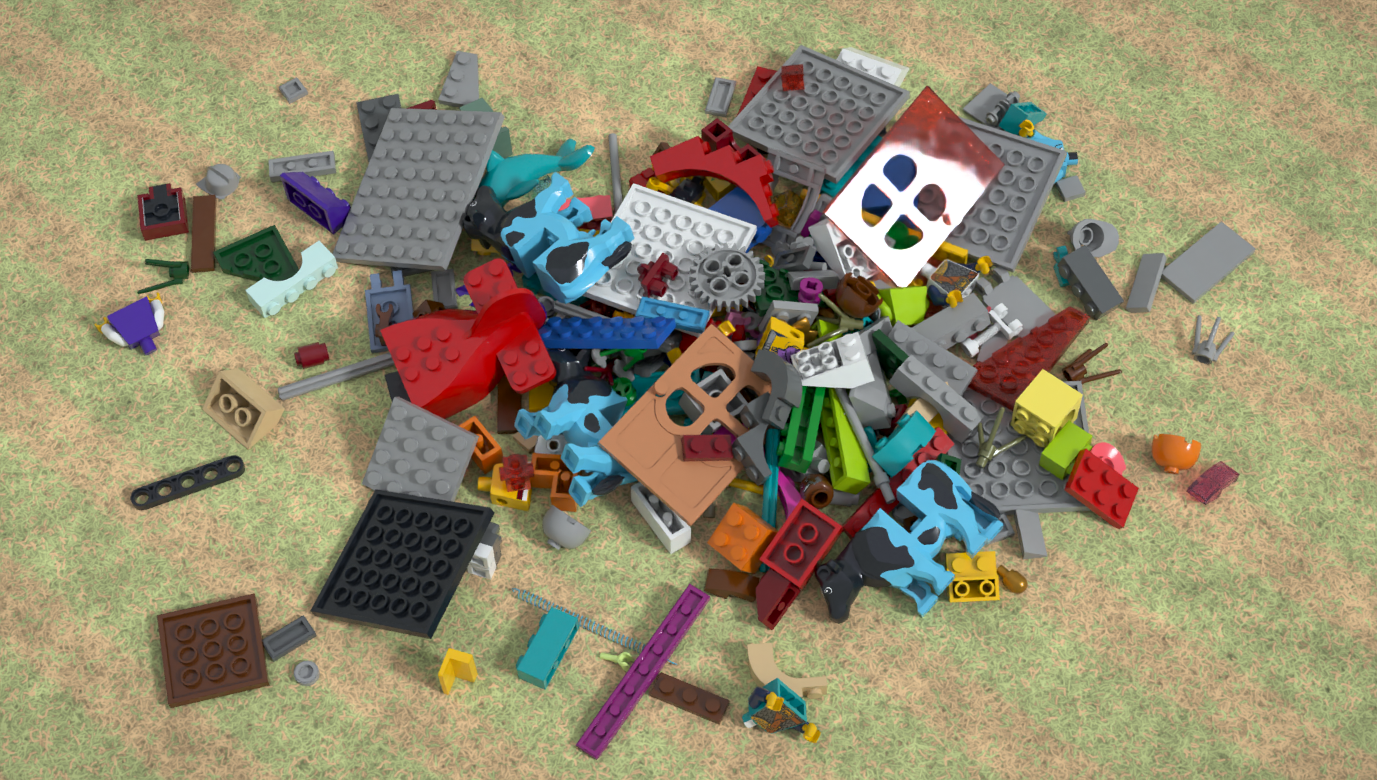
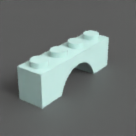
[245,241,338,318]

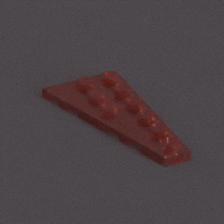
[968,306,1090,411]

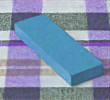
[635,296,710,334]

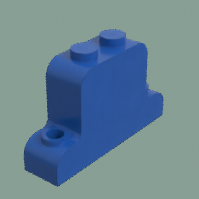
[858,140,924,230]
[708,187,772,253]

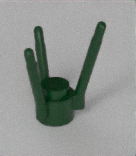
[137,259,189,294]

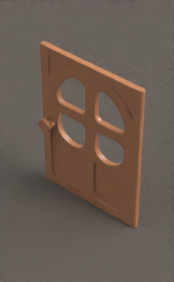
[597,324,777,526]

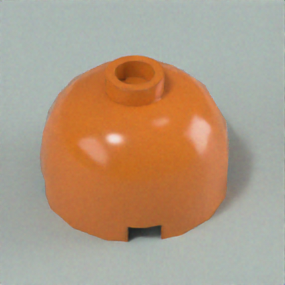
[1151,434,1202,474]

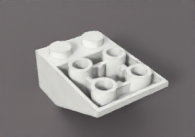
[808,208,880,280]
[791,332,875,388]

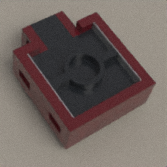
[137,183,189,241]

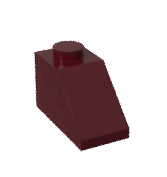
[756,568,801,630]

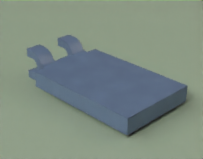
[365,270,414,353]

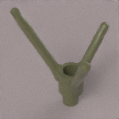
[806,293,864,348]
[975,407,1026,469]

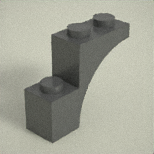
[732,392,772,486]

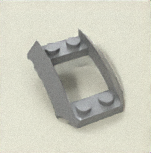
[761,148,827,247]

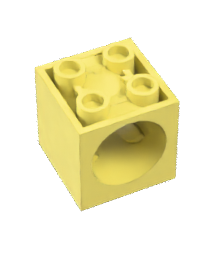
[1011,369,1083,448]

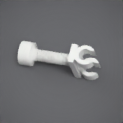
[960,303,1023,358]

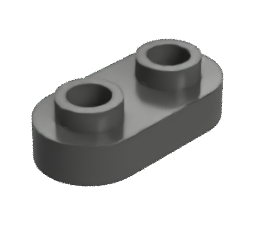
[633,352,668,377]

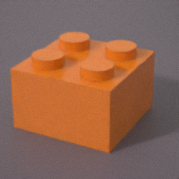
[707,502,778,574]

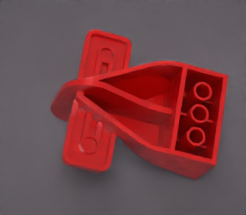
[380,258,556,419]

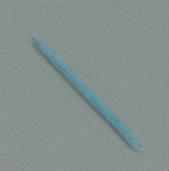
[512,588,677,665]

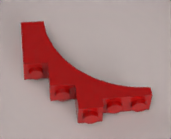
[650,136,779,228]

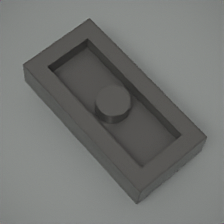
[772,245,816,272]

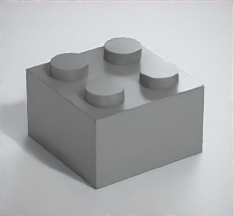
[678,369,748,435]

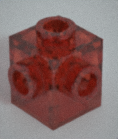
[499,454,535,492]

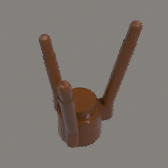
[1062,343,1122,385]

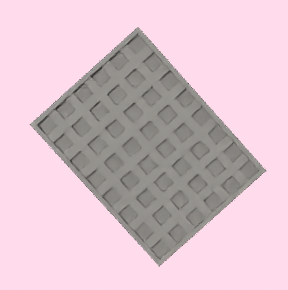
[332,108,505,271]

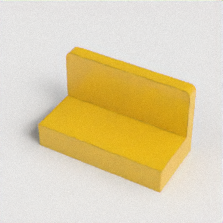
[438,648,478,695]

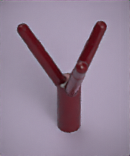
[584,358,617,386]

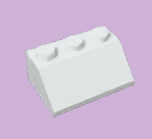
[836,47,909,87]

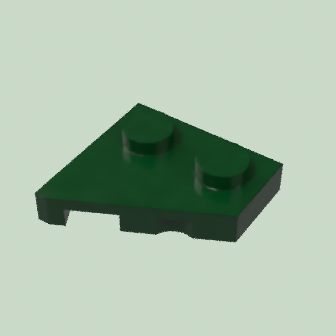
[872,329,909,380]

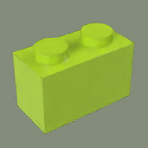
[1039,421,1093,481]

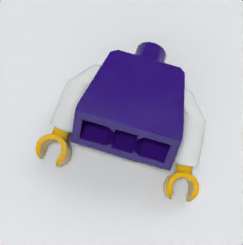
[94,292,164,356]

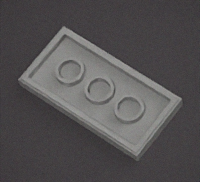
[1161,221,1256,304]

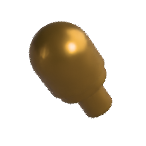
[997,564,1028,594]

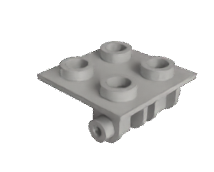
[963,83,1020,130]

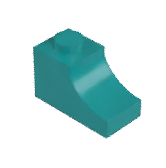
[999,102,1047,136]

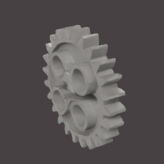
[689,243,765,313]

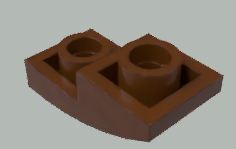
[704,568,760,603]

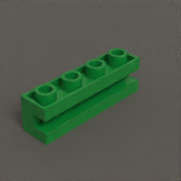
[776,386,826,474]

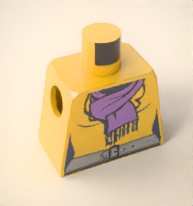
[755,316,809,365]

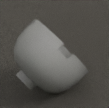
[542,505,591,550]

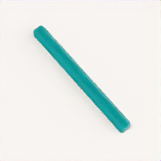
[759,429,780,573]

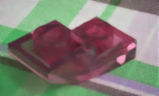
[1186,461,1240,505]

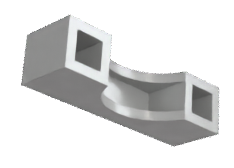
[889,355,984,444]

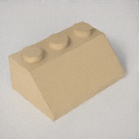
[202,369,285,450]

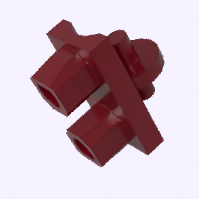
[637,253,679,298]

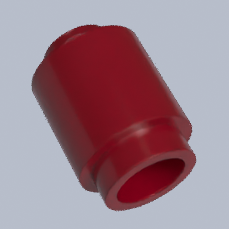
[294,342,330,369]

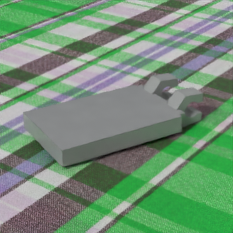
[975,266,1063,350]

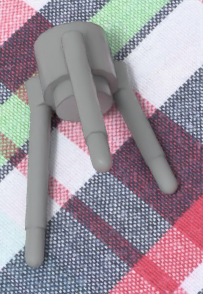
[1192,315,1235,365]

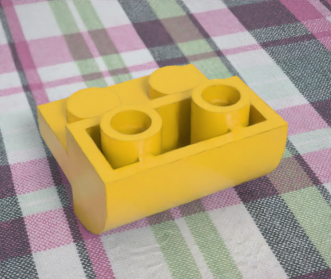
[945,551,1000,603]

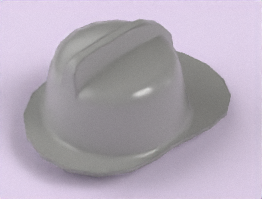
[196,164,241,199]
[1067,219,1119,257]

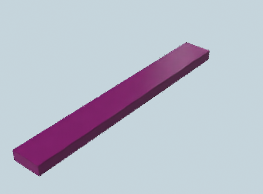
[576,584,710,760]

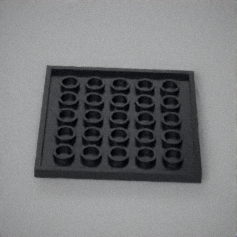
[310,489,494,639]

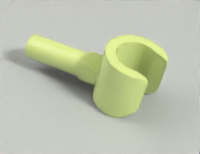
[600,652,635,672]

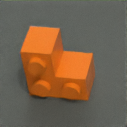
[459,416,504,474]
[530,453,582,512]

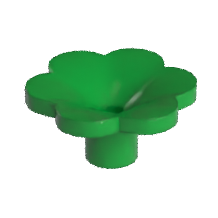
[889,389,907,405]

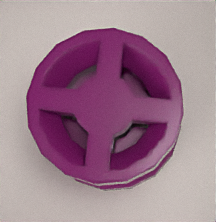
[798,277,823,304]

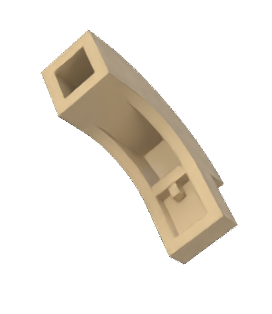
[747,643,827,699]

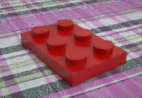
[1064,448,1139,529]

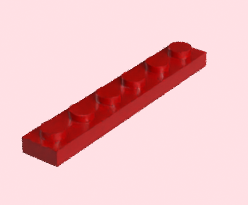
[842,427,954,540]

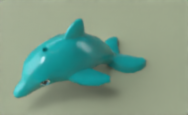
[473,139,595,207]

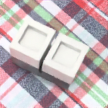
[467,522,502,580]

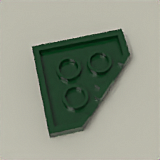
[213,225,299,281]
[753,259,826,317]

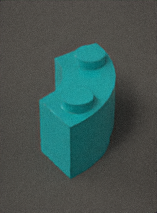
[872,410,936,478]

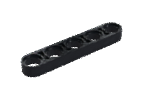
[130,455,245,511]

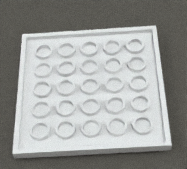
[582,183,757,337]

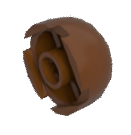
[835,272,883,319]

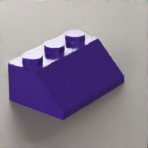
[280,172,351,235]

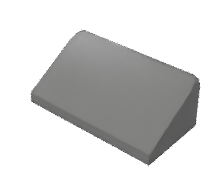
[787,270,839,290]
[1014,509,1047,560]

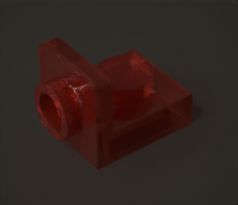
[781,64,805,91]

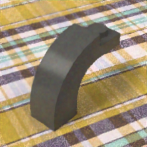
[751,349,802,429]

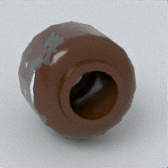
[799,474,834,509]

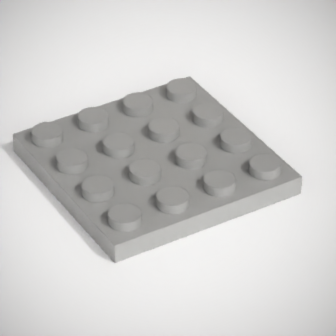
[362,397,479,502]

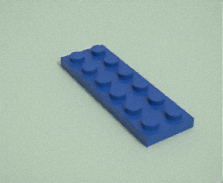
[538,316,676,349]

